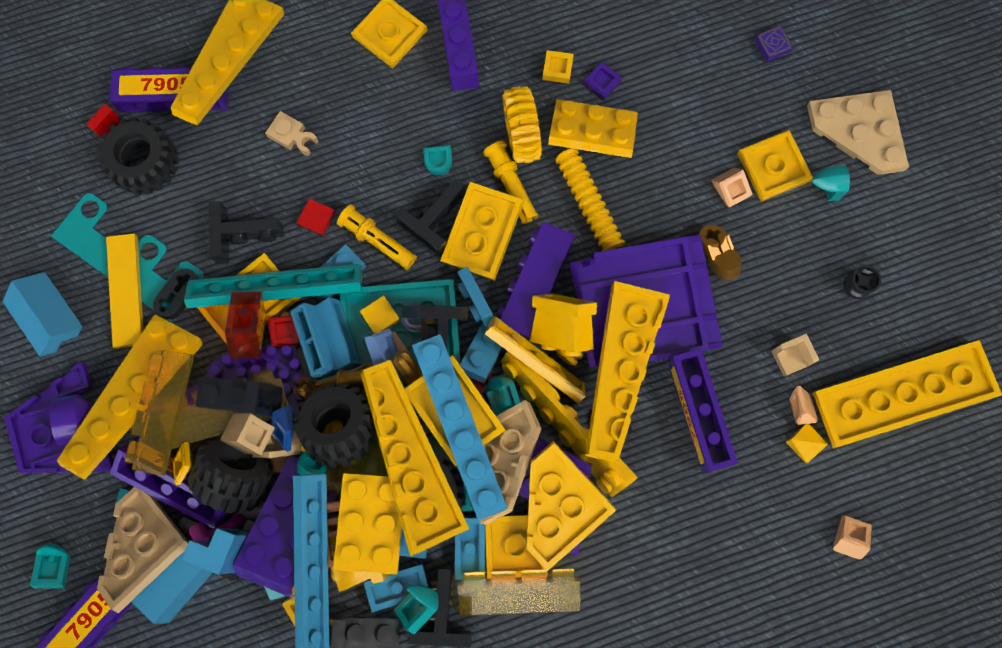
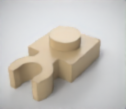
[265,111,318,156]

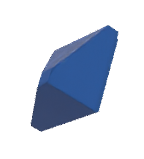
[271,405,293,452]

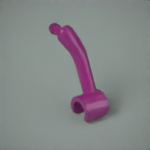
[189,513,245,540]

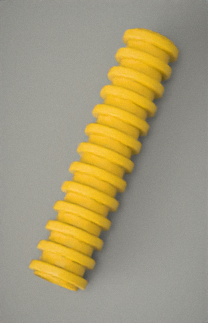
[555,148,625,252]

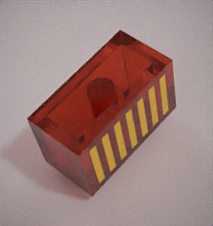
[225,291,266,359]

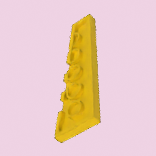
[171,0,284,126]
[585,281,670,462]
[57,315,203,480]
[501,352,638,497]
[361,360,469,557]

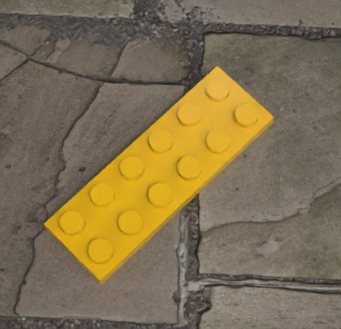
[812,340,1002,449]

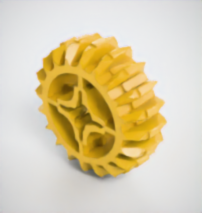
[502,86,542,163]

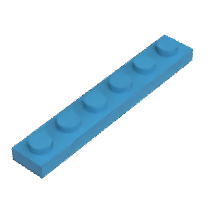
[412,334,508,521]
[293,474,329,648]

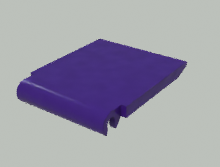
[569,235,723,367]

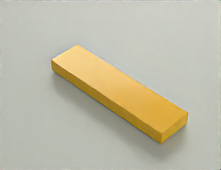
[106,234,144,349]
[485,317,585,404]

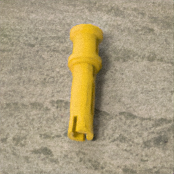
[483,141,539,224]
[337,204,417,270]

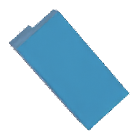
[2,272,83,357]
[290,298,361,379]
[181,528,249,575]
[131,539,213,624]

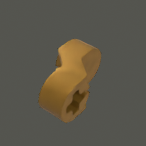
[699,225,742,280]

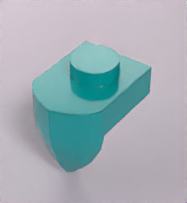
[812,164,850,202]
[484,376,521,416]
[30,543,71,589]
[394,584,439,634]

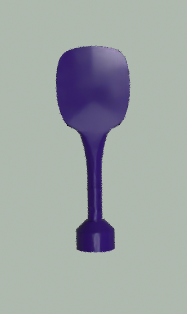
[49,343,305,445]

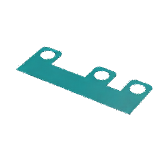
[51,193,204,322]

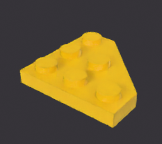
[527,441,616,571]

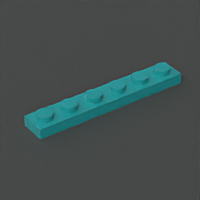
[184,264,362,308]

